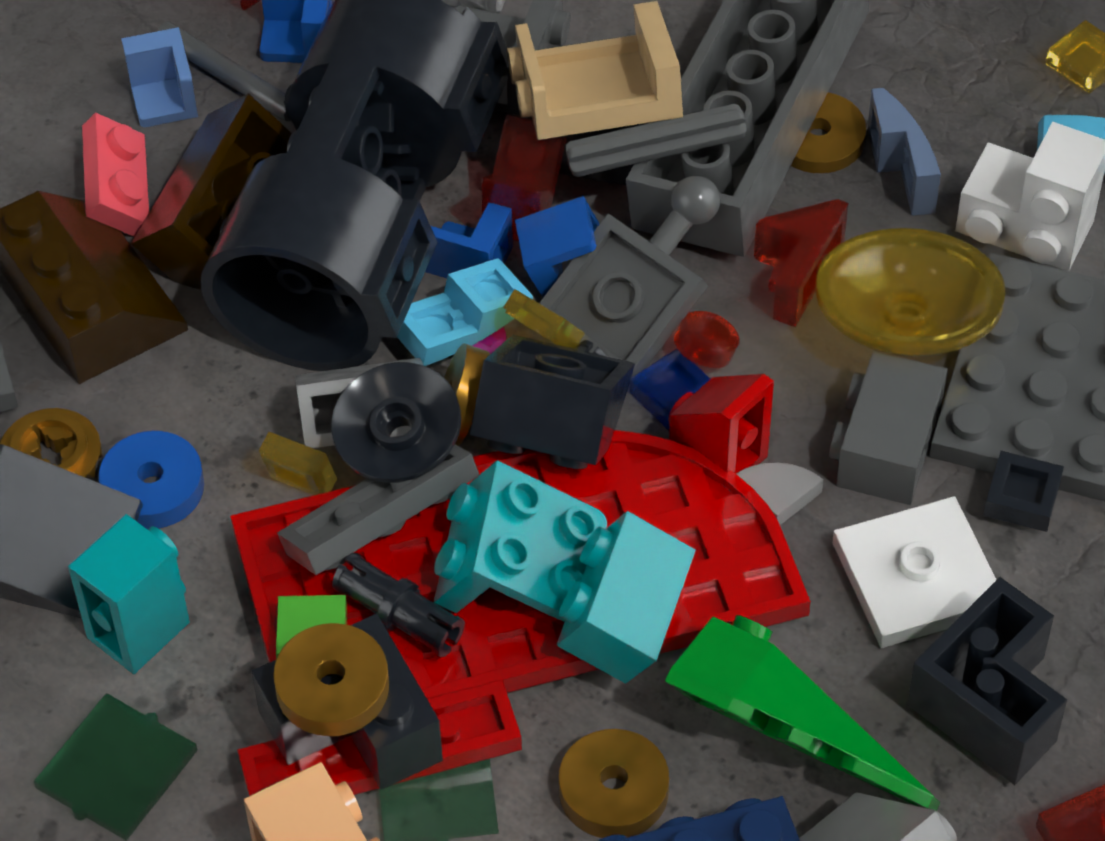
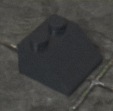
[470,334,635,469]

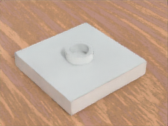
[832,496,996,648]

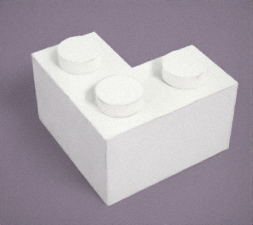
[955,121,1105,271]

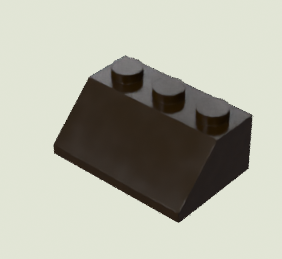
[131,93,292,290]
[0,191,188,384]

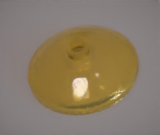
[816,228,1006,357]

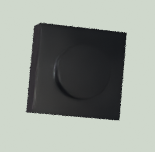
[983,451,1064,532]

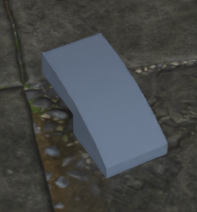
[867,88,941,216]

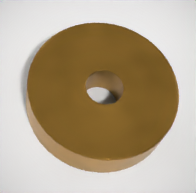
[791,92,866,173]
[444,343,490,446]
[274,623,389,736]
[559,729,669,838]

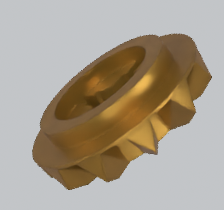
[0,408,103,478]

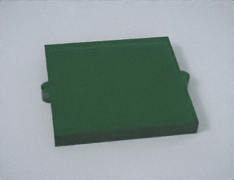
[34,693,198,841]
[379,759,499,841]

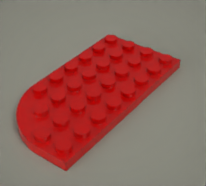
[230,430,811,699]

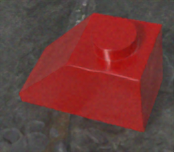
[668,374,774,473]

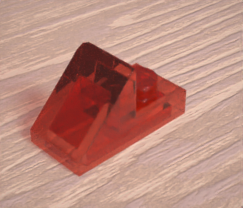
[481,114,567,241]
[754,199,849,327]

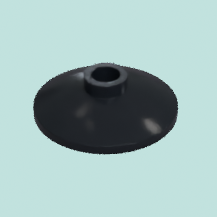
[331,362,462,482]

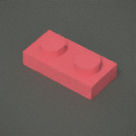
[82,112,149,237]

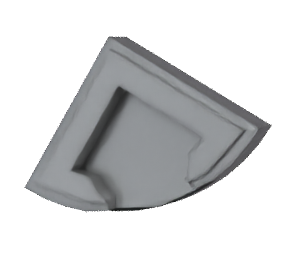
[736,462,824,525]

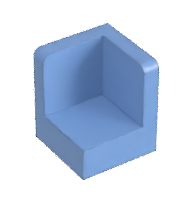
[121,27,198,127]

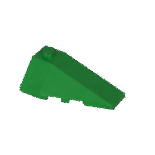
[665,614,941,811]

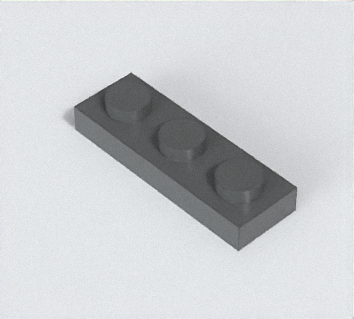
[277,444,479,575]

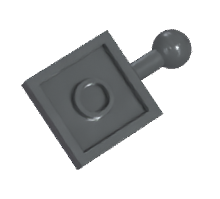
[533,176,720,385]

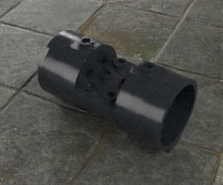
[200,0,510,371]

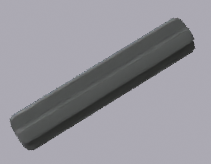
[566,104,746,177]

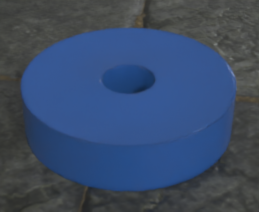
[99,431,204,529]

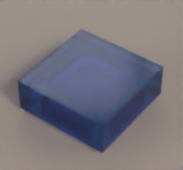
[630,348,710,431]

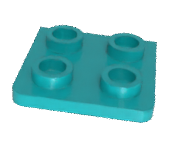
[434,460,607,622]

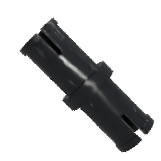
[332,553,465,657]

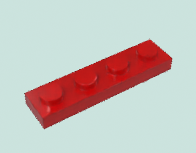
[237,679,522,796]

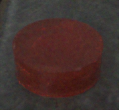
[674,311,740,368]

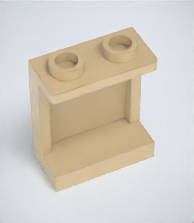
[507,1,683,140]

